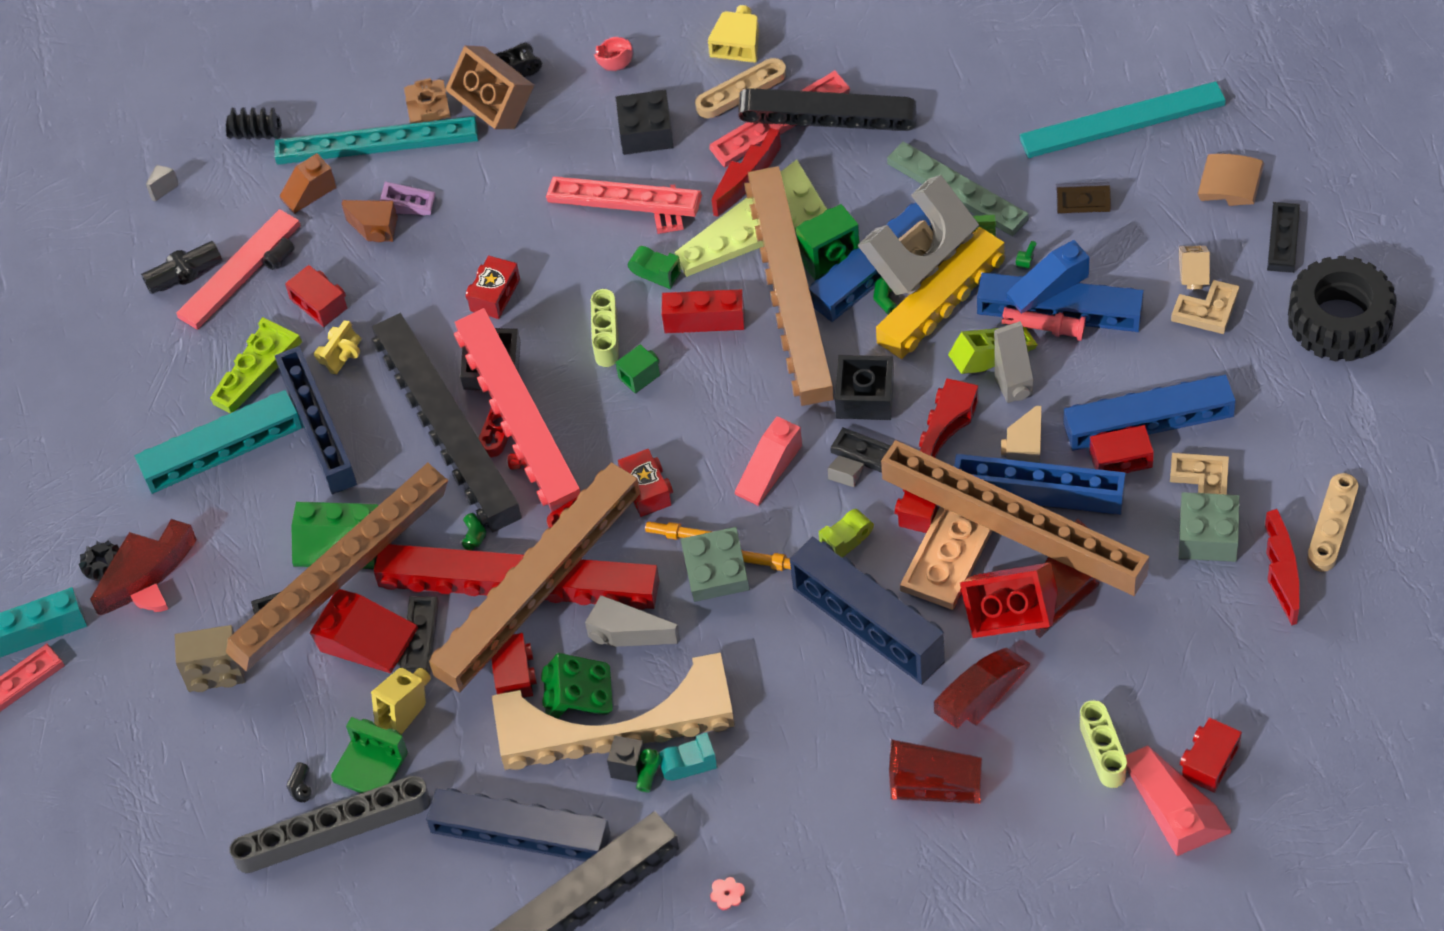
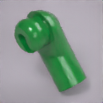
[636,748,661,793]

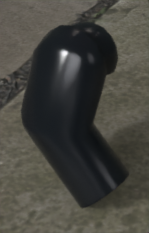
[287,762,312,803]

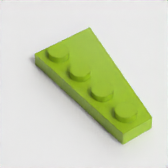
[210,317,302,413]

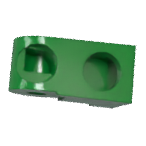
[627,246,681,289]

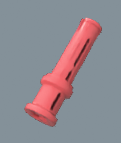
[1002,307,1086,341]

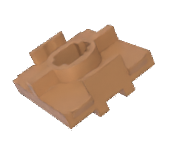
[404,78,450,124]

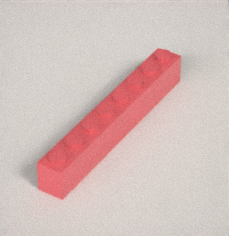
[453,308,580,512]

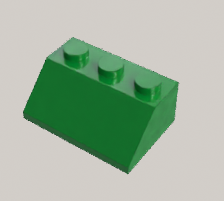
[291,502,378,569]

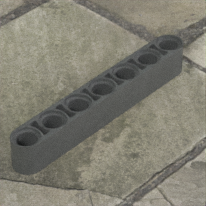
[229,776,431,873]

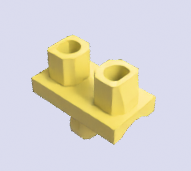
[314,320,362,375]

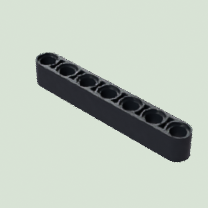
[738,88,916,131]

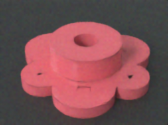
[710,877,745,910]

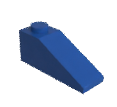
[1006,240,1090,314]

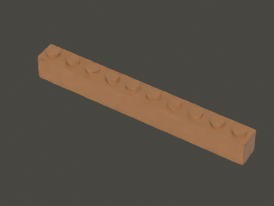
[745,166,833,406]
[881,440,1149,596]
[226,462,448,672]
[429,462,640,693]

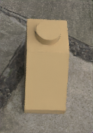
[1179,246,1210,289]
[1001,406,1041,463]

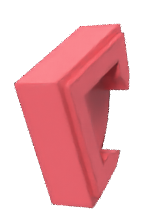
[130,584,168,612]

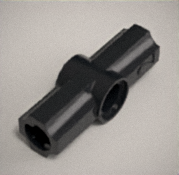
[141,241,223,294]

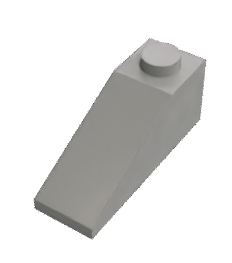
[994,321,1033,403]
[585,596,680,647]

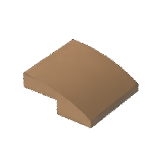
[1198,154,1264,206]

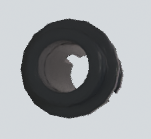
[262,237,295,270]

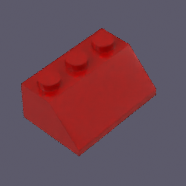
[960,562,1058,638]

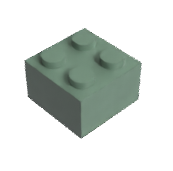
[1178,492,1239,562]
[681,527,750,602]

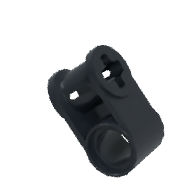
[495,42,542,77]

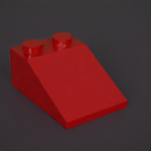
[309,589,418,674]

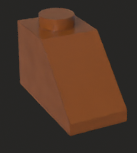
[279,153,337,214]
[342,200,397,242]

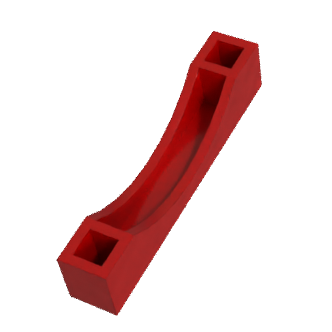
[894,378,979,533]

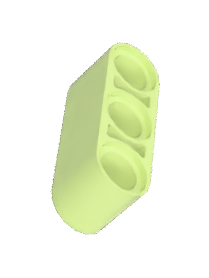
[591,289,619,367]
[1080,700,1127,788]

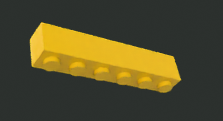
[876,227,1005,359]

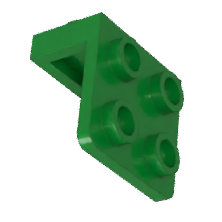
[541,653,613,719]
[331,717,408,793]

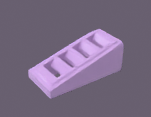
[380,182,436,215]

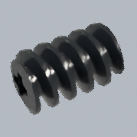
[226,107,282,140]

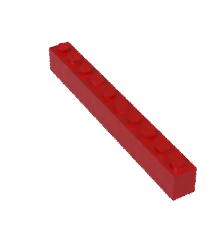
[374,544,660,610]

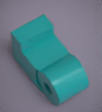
[659,732,717,781]

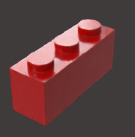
[661,289,745,333]

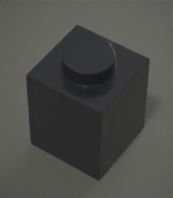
[607,736,645,783]

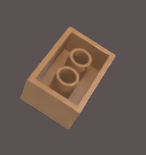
[445,46,534,129]

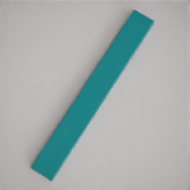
[1020,81,1225,159]
[275,116,478,165]

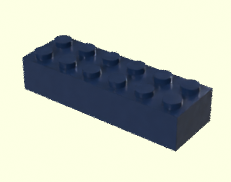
[790,536,945,685]

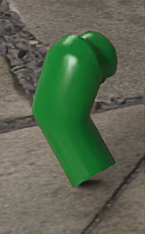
[873,277,897,315]
[462,513,486,551]

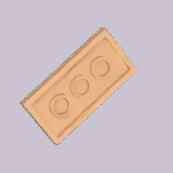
[900,506,992,610]

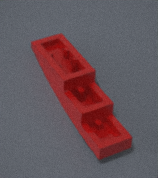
[711,128,781,217]
[1265,509,1299,625]

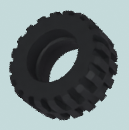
[1288,256,1397,362]

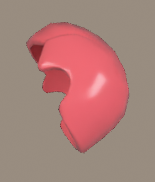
[594,37,633,71]

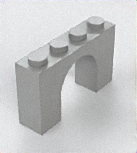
[858,175,979,295]

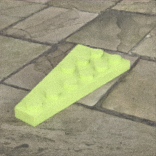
[675,159,827,277]

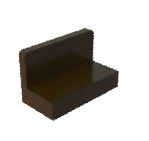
[1056,182,1111,214]

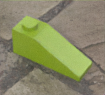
[948,327,1038,374]

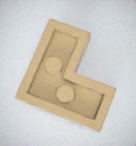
[1171,280,1239,334]
[1170,453,1229,494]

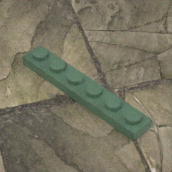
[887,141,1028,237]

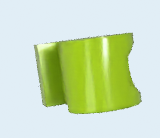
[818,508,874,558]

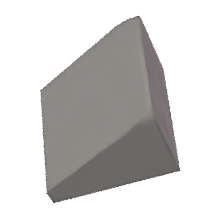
[146,165,179,201]
[828,456,864,487]

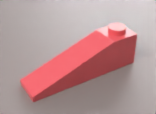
[1125,746,1231,856]

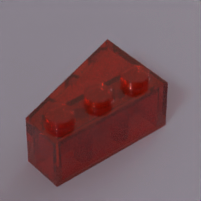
[889,739,982,804]

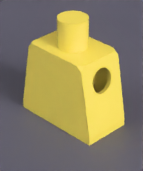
[708,5,759,63]
[371,668,431,735]

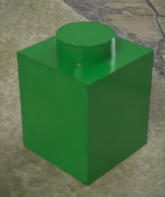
[615,344,660,394]

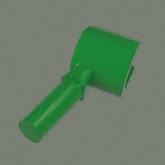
[1016,241,1037,269]

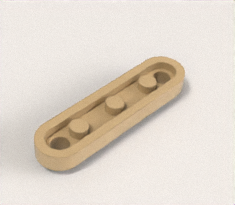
[695,58,786,118]
[1307,473,1358,572]

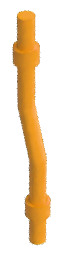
[645,521,791,571]

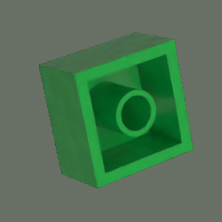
[796,204,860,280]

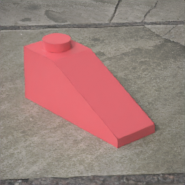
[735,416,802,506]

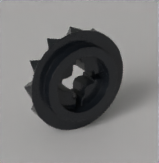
[79,540,124,581]

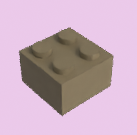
[174,625,245,692]

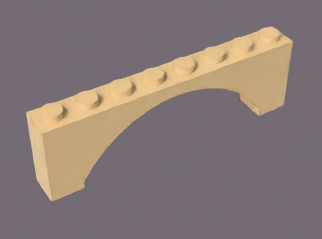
[492,653,735,770]

